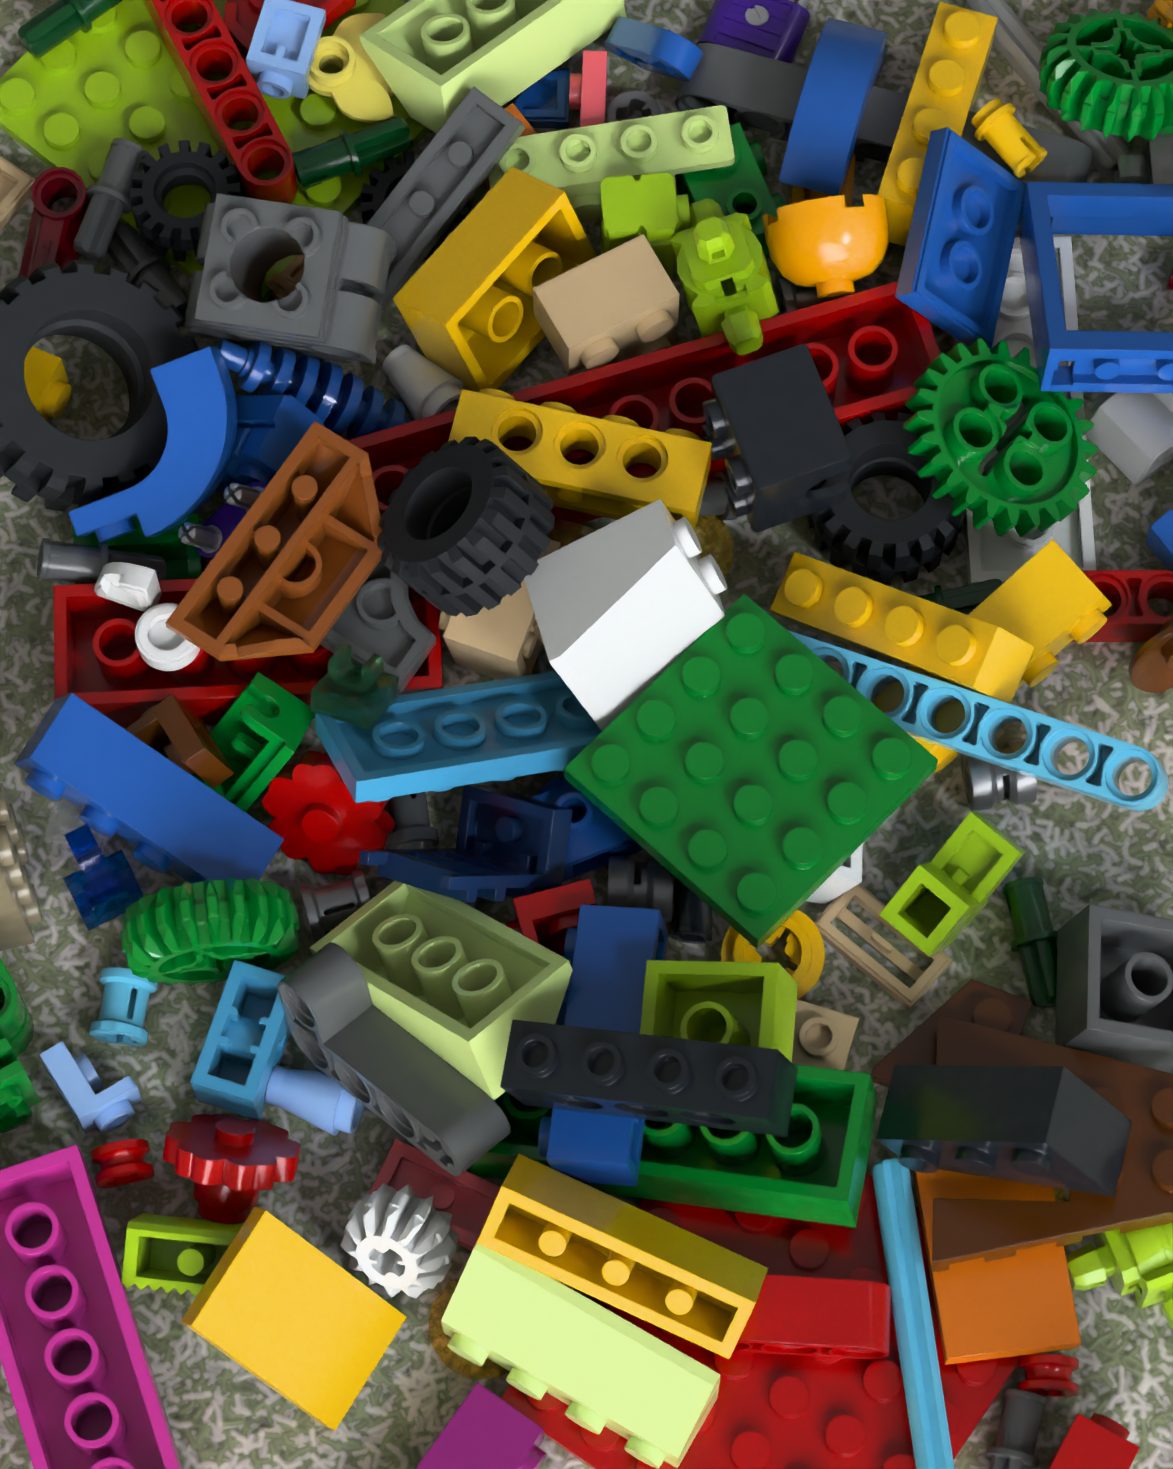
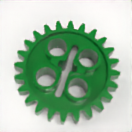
[903,338,1098,538]

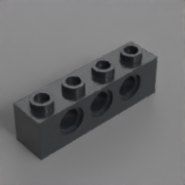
[500,1020,798,1137]

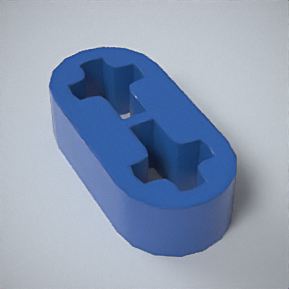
[604,16,704,82]

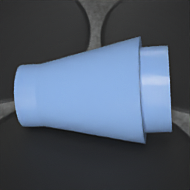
[265,1065,365,1136]

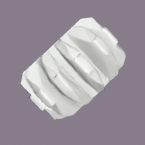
[340,1183,460,1299]

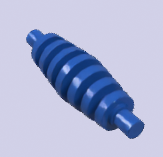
[216,339,412,440]

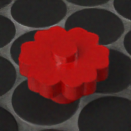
[262,751,395,875]
[163,1113,301,1224]

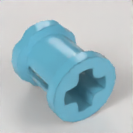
[89,967,158,1047]

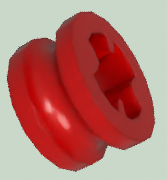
[90,1139,155,1188]
[1018,1354,1079,1398]

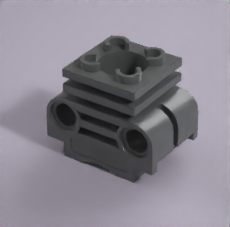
[184,193,397,364]

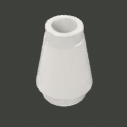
[382,345,465,421]

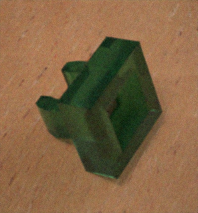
[310,644,399,730]

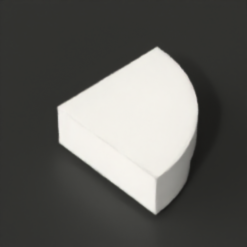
[94,562,162,612]

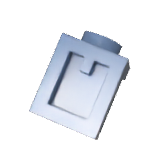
[246,0,326,99]
[40,1041,142,1134]

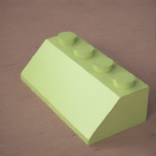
[359,0,626,134]
[310,881,573,1100]
[441,1243,721,1469]

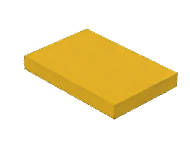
[180,1207,407,1431]

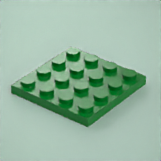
[564,594,938,949]

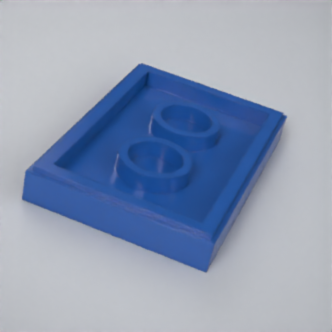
[895,127,1026,349]

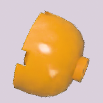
[762,194,889,298]

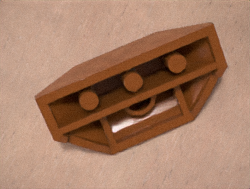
[165,421,383,661]

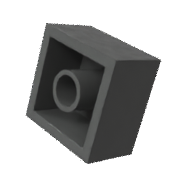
[1055,904,1173,1073]

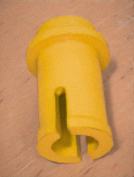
[971,98,1048,179]

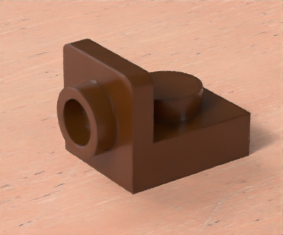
[125,694,234,788]

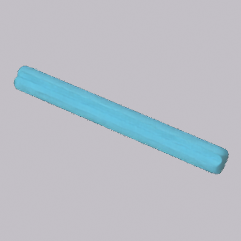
[872,1158,955,1469]

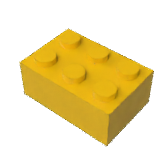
[392,167,597,392]

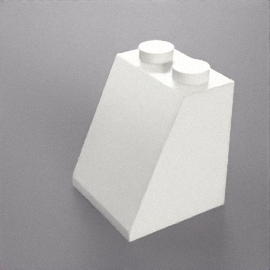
[524,499,727,731]

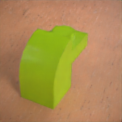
[879,810,1025,957]

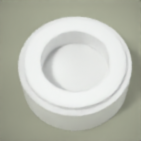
[135,603,200,671]

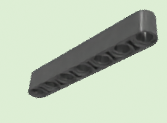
[675,43,1094,202]

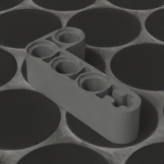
[277,942,511,1176]

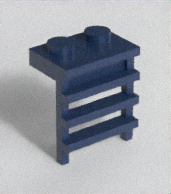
[359,785,573,903]

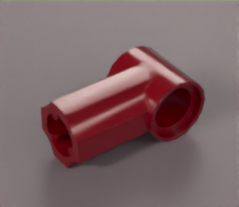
[18,167,91,278]

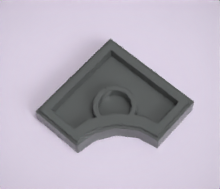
[319,559,436,694]

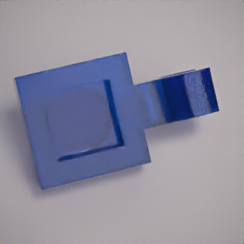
[63,823,143,931]

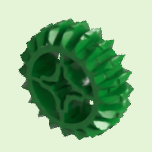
[1039,7,1173,142]
[121,876,300,986]

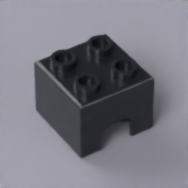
[701,344,852,532]

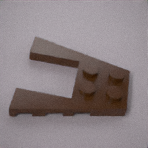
[932,1016,1173,1272]

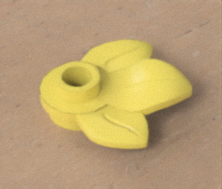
[309,13,395,124]

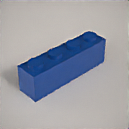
[14,693,284,883]
[538,905,669,1186]

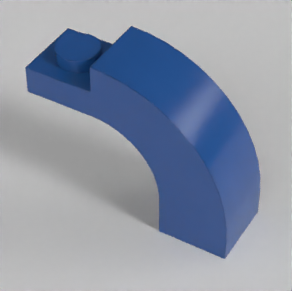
[778,17,889,196]
[68,346,237,543]

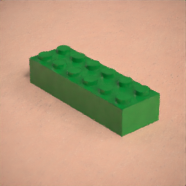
[465,1064,878,1228]

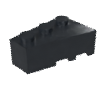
[876,1065,1132,1197]

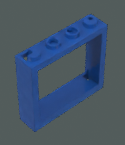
[1018,182,1173,393]

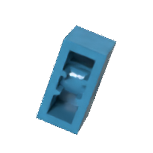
[190,960,291,1120]

